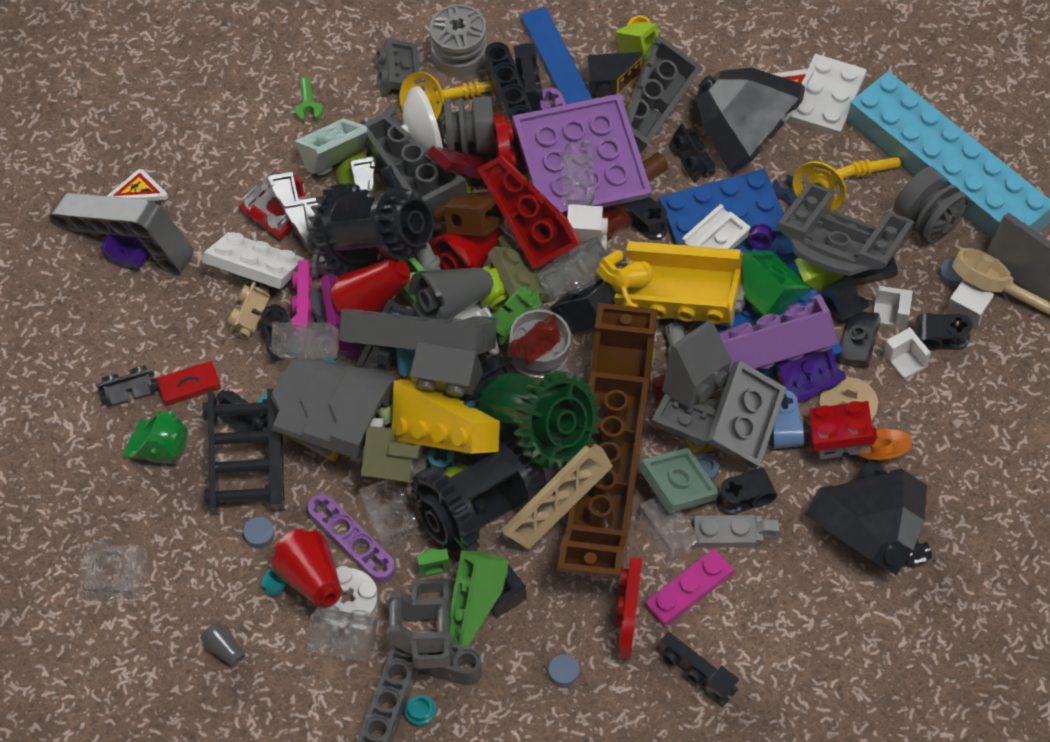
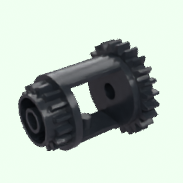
[307,183,434,275]
[410,440,546,562]

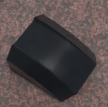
[550,274,620,335]

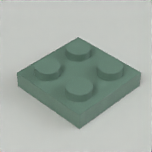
[638,447,720,513]

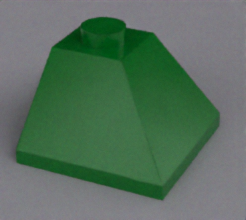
[742,251,812,316]

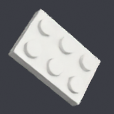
[788,54,867,137]
[202,232,305,289]

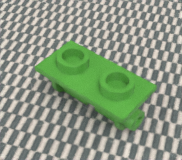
[491,286,541,345]

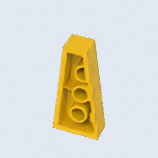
[391,380,500,454]

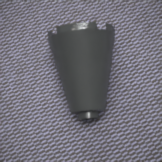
[409,268,493,320]

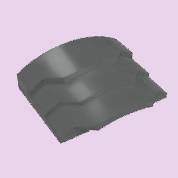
[777,182,914,276]
[271,357,400,459]

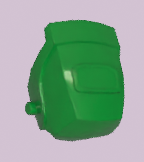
[123,410,188,464]

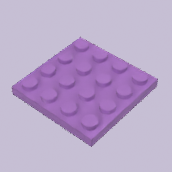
[512,94,652,216]

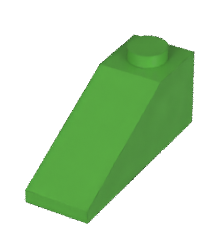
[449,551,509,647]

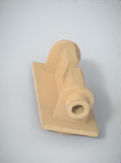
[227,280,270,339]

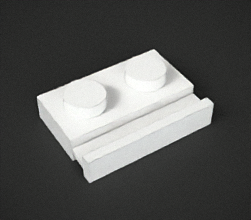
[682,204,750,249]

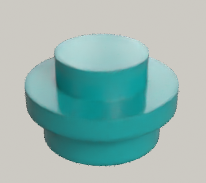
[405,695,436,726]

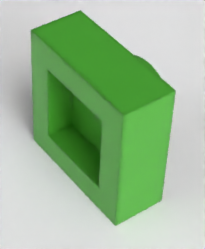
[417,548,450,578]

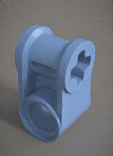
[771,390,804,449]

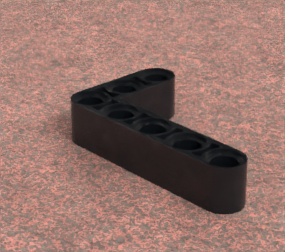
[485,42,533,162]

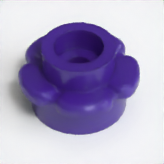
[748,223,776,250]

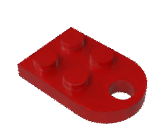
[493,113,516,168]
[615,557,642,659]

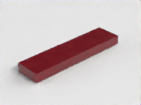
[427,145,489,180]

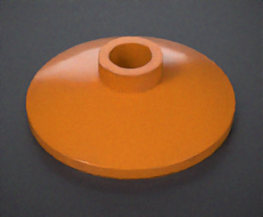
[855,429,912,463]

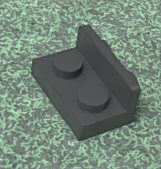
[375,38,421,97]
[652,393,717,447]

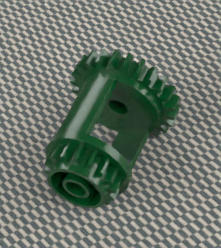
[475,370,601,470]

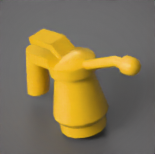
[596,250,653,307]

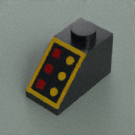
[587,52,642,98]

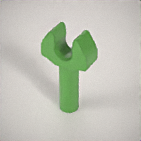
[295,78,323,125]

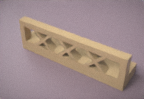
[502,444,613,549]

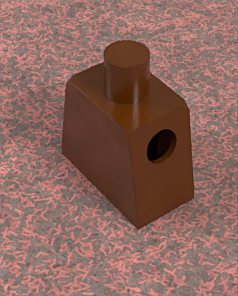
[434,192,505,237]

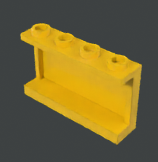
[614,241,743,324]

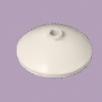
[401,86,443,150]

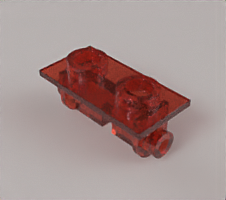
[509,314,561,365]

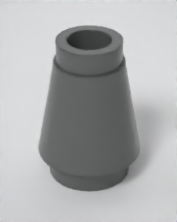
[200,621,245,667]

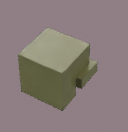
[361,426,424,482]

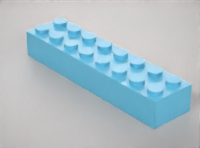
[847,71,1050,239]

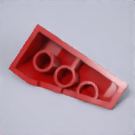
[477,155,582,270]

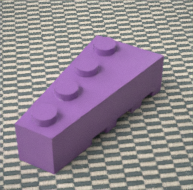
[719,294,838,373]

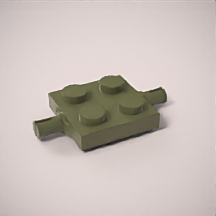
[488,234,558,310]

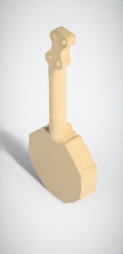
[952,248,1050,315]

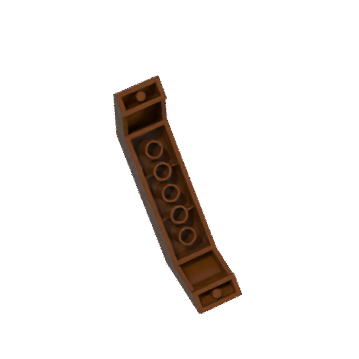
[557,303,658,579]

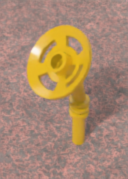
[399,72,493,121]
[792,157,901,211]

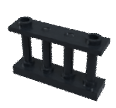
[202,389,285,515]

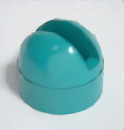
[261,569,287,596]

